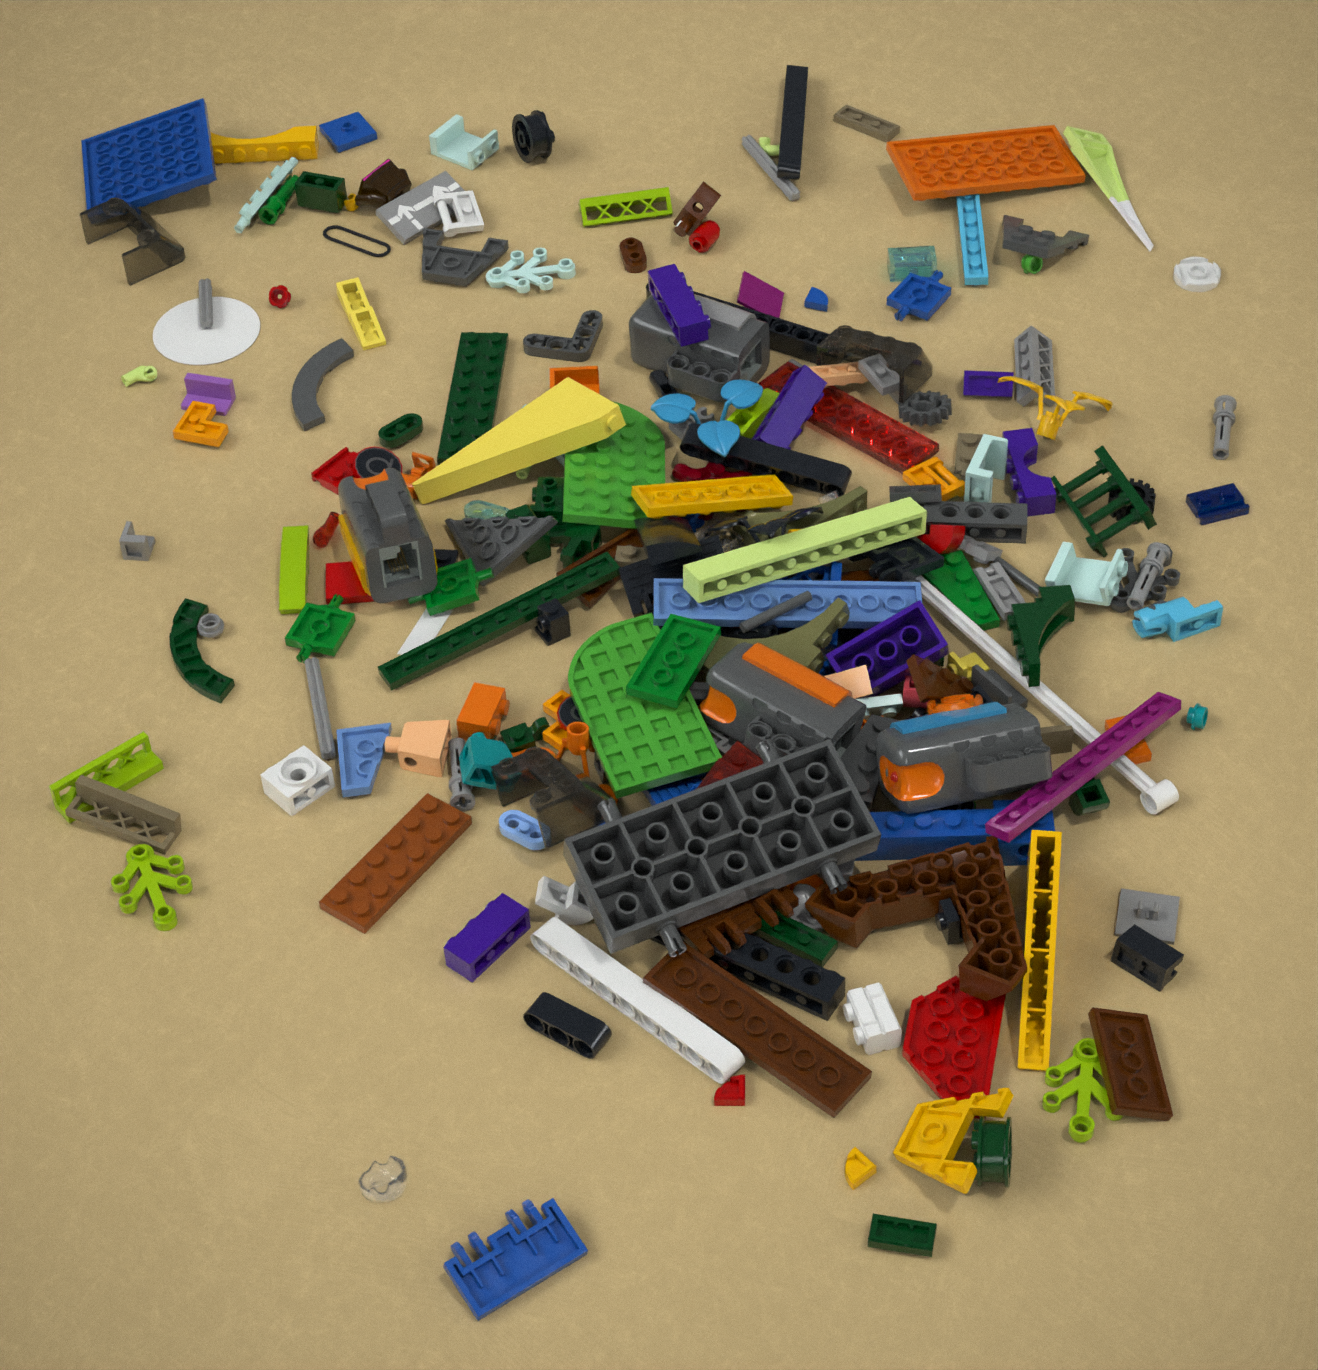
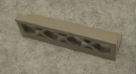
[65,775,182,855]

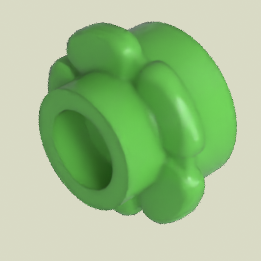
[1021,254,1043,274]

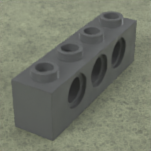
[923,501,1027,544]

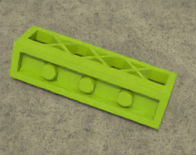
[578,187,673,227]
[49,731,164,824]

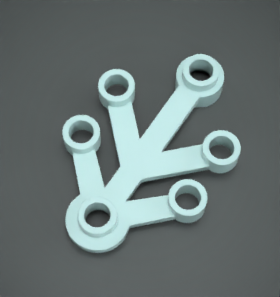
[486,247,576,293]

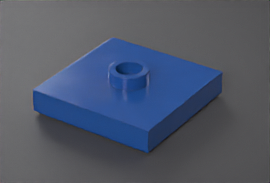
[319,112,378,153]

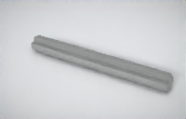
[742,135,800,201]
[305,657,336,760]

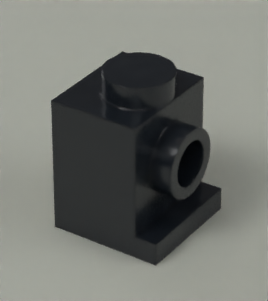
[535,598,571,646]

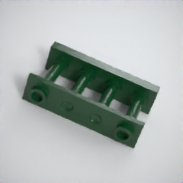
[1051,445,1157,558]

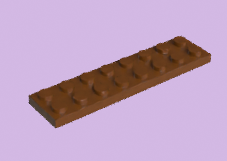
[643,942,872,1118]

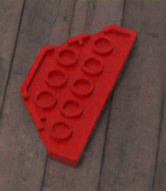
[902,976,1007,1119]

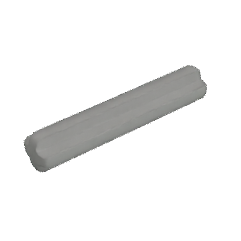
[198,278,213,329]

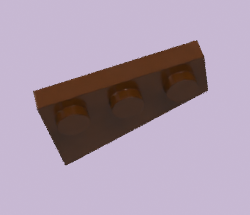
[906,654,974,704]

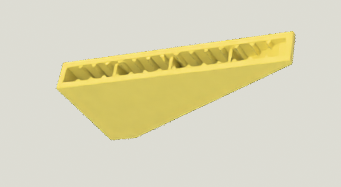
[412,377,626,505]

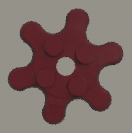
[672,462,753,521]

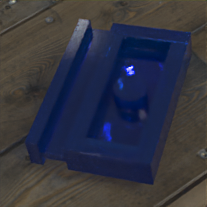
[1186,483,1250,526]

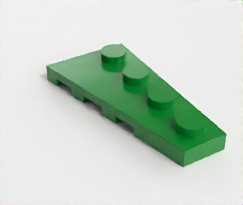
[922,550,1000,631]

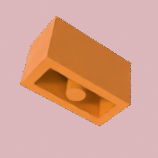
[456,682,510,741]

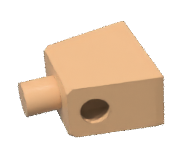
[385,720,452,777]

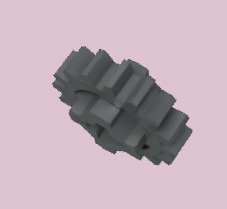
[898,391,952,427]

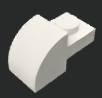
[535,876,593,925]

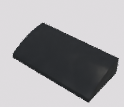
[634,516,702,566]

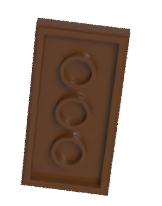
[1088,1007,1173,1121]

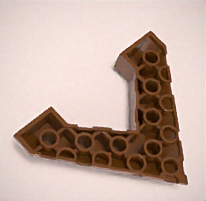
[805,836,1027,1001]

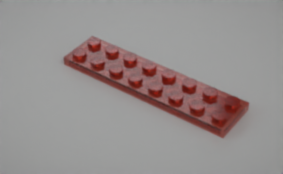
[758,361,939,474]

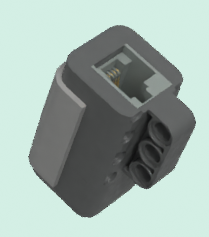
[629,294,770,402]

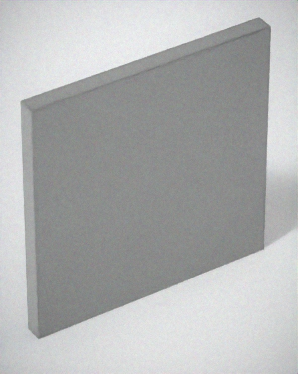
[1115,888,1180,945]

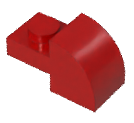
[915,524,965,555]

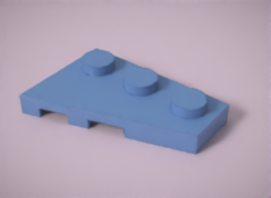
[336,723,392,798]

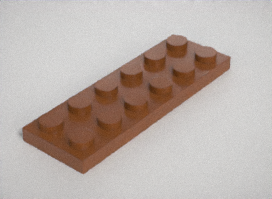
[319,793,472,934]

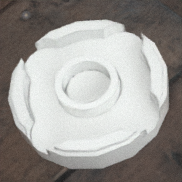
[1173,257,1221,292]

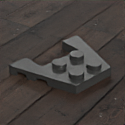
[1002,215,1089,259]
[422,228,509,286]

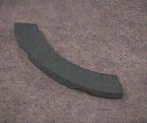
[292,338,354,431]

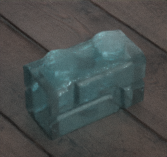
[887,246,937,282]

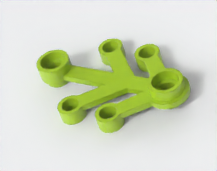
[111,844,193,931]
[1042,1038,1123,1143]

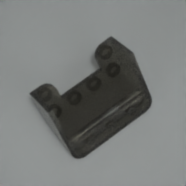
[817,325,933,403]
[491,747,617,848]

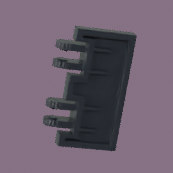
[618,535,724,618]
[847,537,944,582]

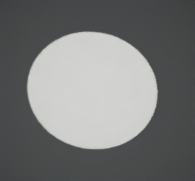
[153,297,260,365]

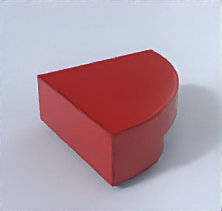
[714,1074,745,1106]

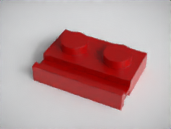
[311,447,357,495]

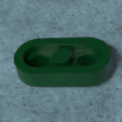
[378,413,423,448]

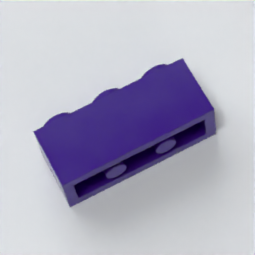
[443,893,531,983]

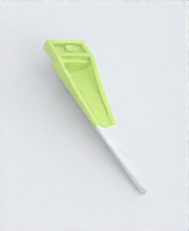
[1063,126,1154,251]

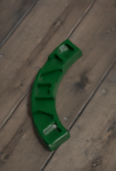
[169,598,235,703]

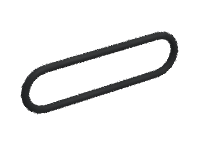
[323,225,391,257]

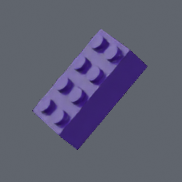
[826,600,949,699]

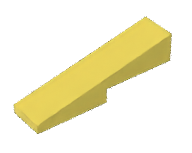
[336,277,386,350]

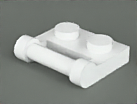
[433,190,484,237]

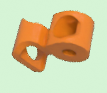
[402,452,436,500]

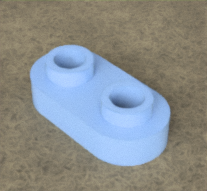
[499,810,551,850]

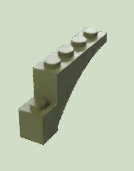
[732,486,867,547]

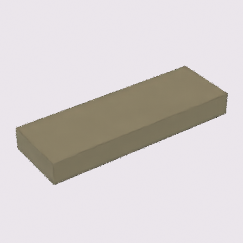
[833,105,900,143]

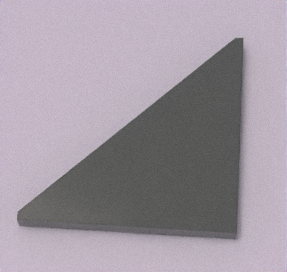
[445,516,558,586]

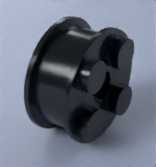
[512,110,555,163]

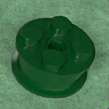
[971,1115,1012,1188]

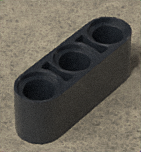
[523,992,612,1059]

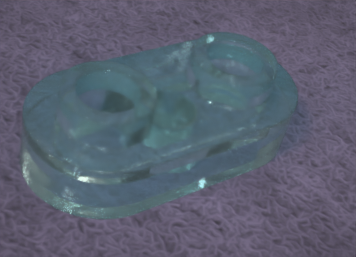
[464,500,510,519]

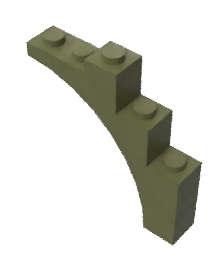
[701,597,850,673]

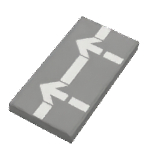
[376,171,465,245]

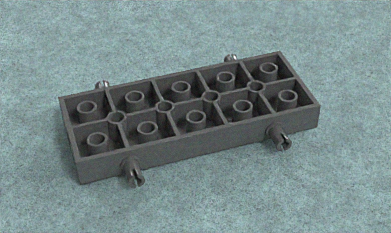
[563,739,881,957]

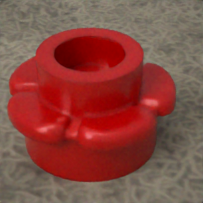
[269,285,291,308]

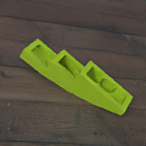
[279,525,309,614]

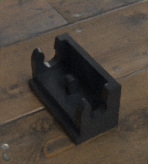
[1111,924,1184,992]

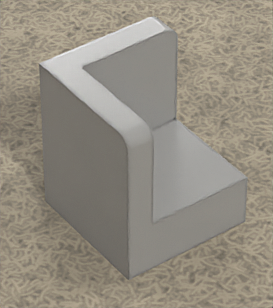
[119,521,155,561]

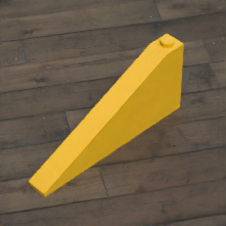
[1018,830,1062,1071]

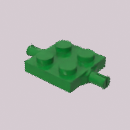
[407,558,494,616]
[285,594,356,663]

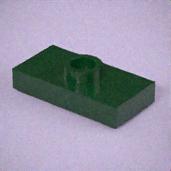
[868,1213,937,1257]

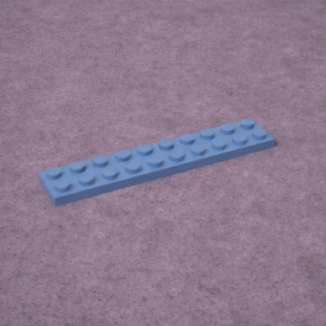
[653,578,922,629]

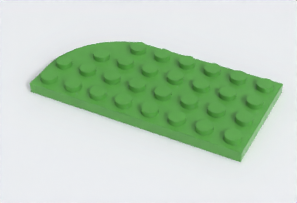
[562,401,665,529]
[568,613,724,799]

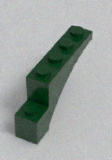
[1007,585,1075,687]

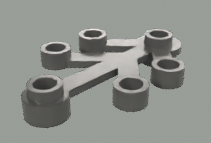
[1110,543,1180,613]

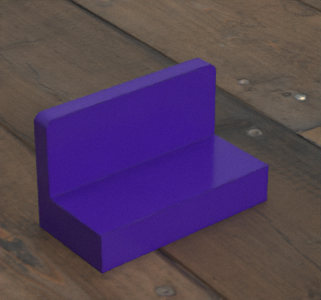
[963,370,1014,398]

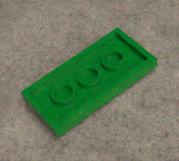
[626,614,721,708]

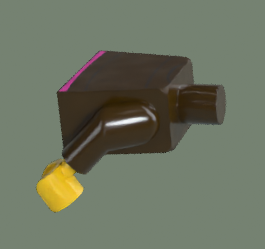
[344,158,412,211]

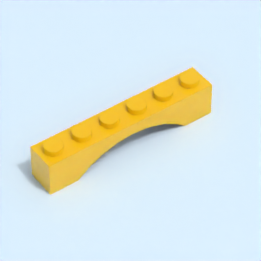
[210,126,319,164]

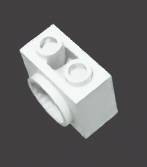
[260,745,335,816]

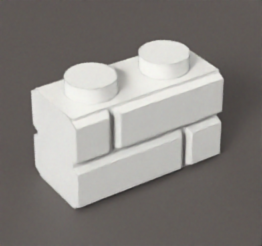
[843,983,902,1055]

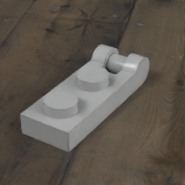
[973,562,1026,621]

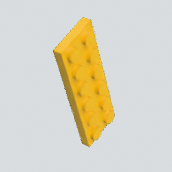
[631,474,793,519]

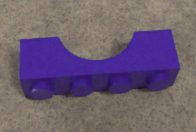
[1002,428,1056,517]

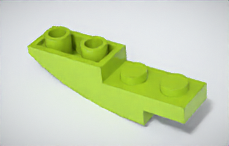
[727,388,779,439]

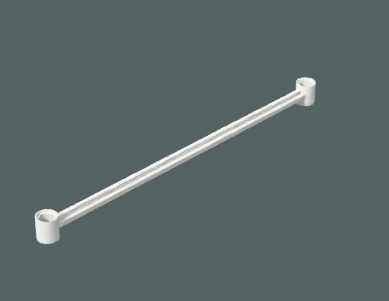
[905,575,1179,815]

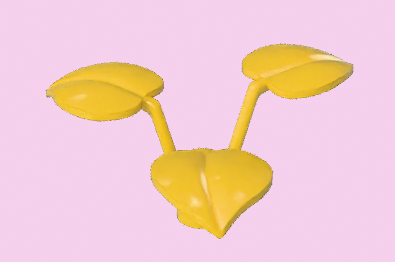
[997,376,1113,440]

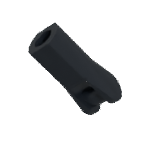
[649,369,677,399]

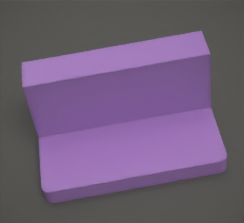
[181,373,236,416]

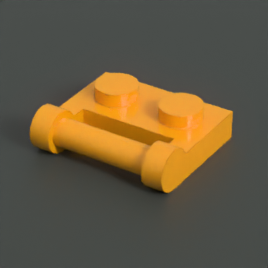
[903,457,965,501]

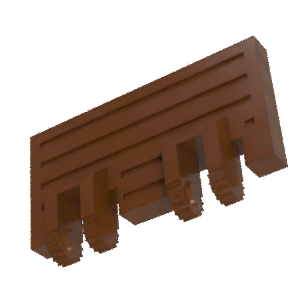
[677,886,799,959]

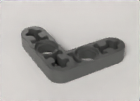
[523,310,603,362]

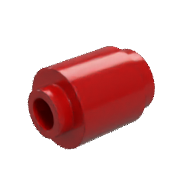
[689,220,720,253]

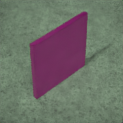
[736,271,784,318]

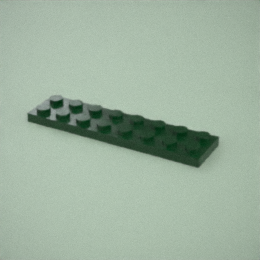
[437,332,509,465]

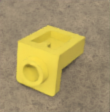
[946,652,990,681]

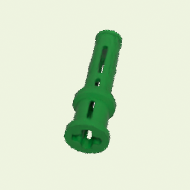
[258,175,299,225]

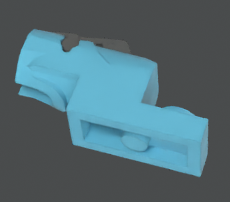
[1132,597,1223,642]

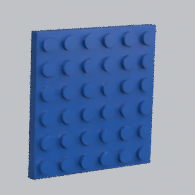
[81,98,217,223]

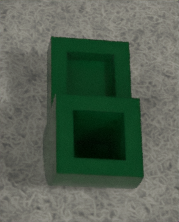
[560,524,602,569]
[1068,777,1110,816]

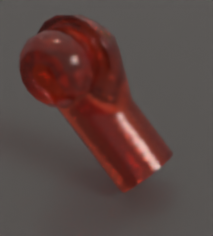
[312,512,340,548]

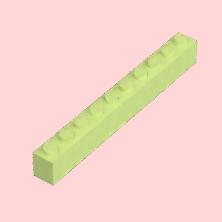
[683,497,927,603]

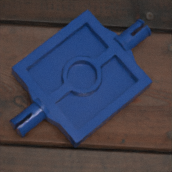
[887,270,951,321]

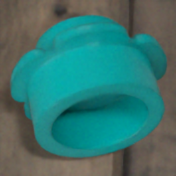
[1187,703,1208,730]

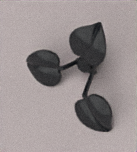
[704,507,823,543]

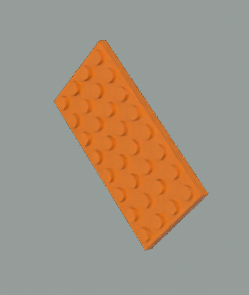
[886,125,1086,201]

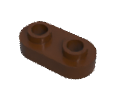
[619,237,647,273]

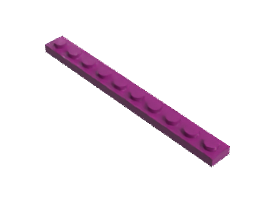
[985,692,1181,843]

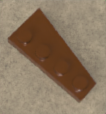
[556,528,643,609]

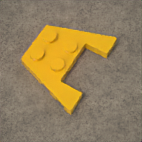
[893,1088,1013,1194]

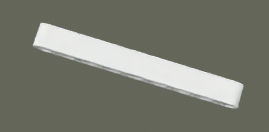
[530,917,745,1084]

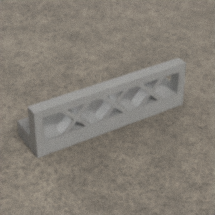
[1014,326,1055,407]

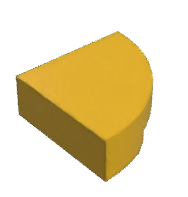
[845,1147,877,1190]

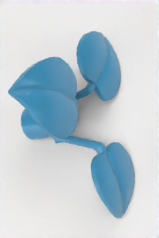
[650,380,763,457]

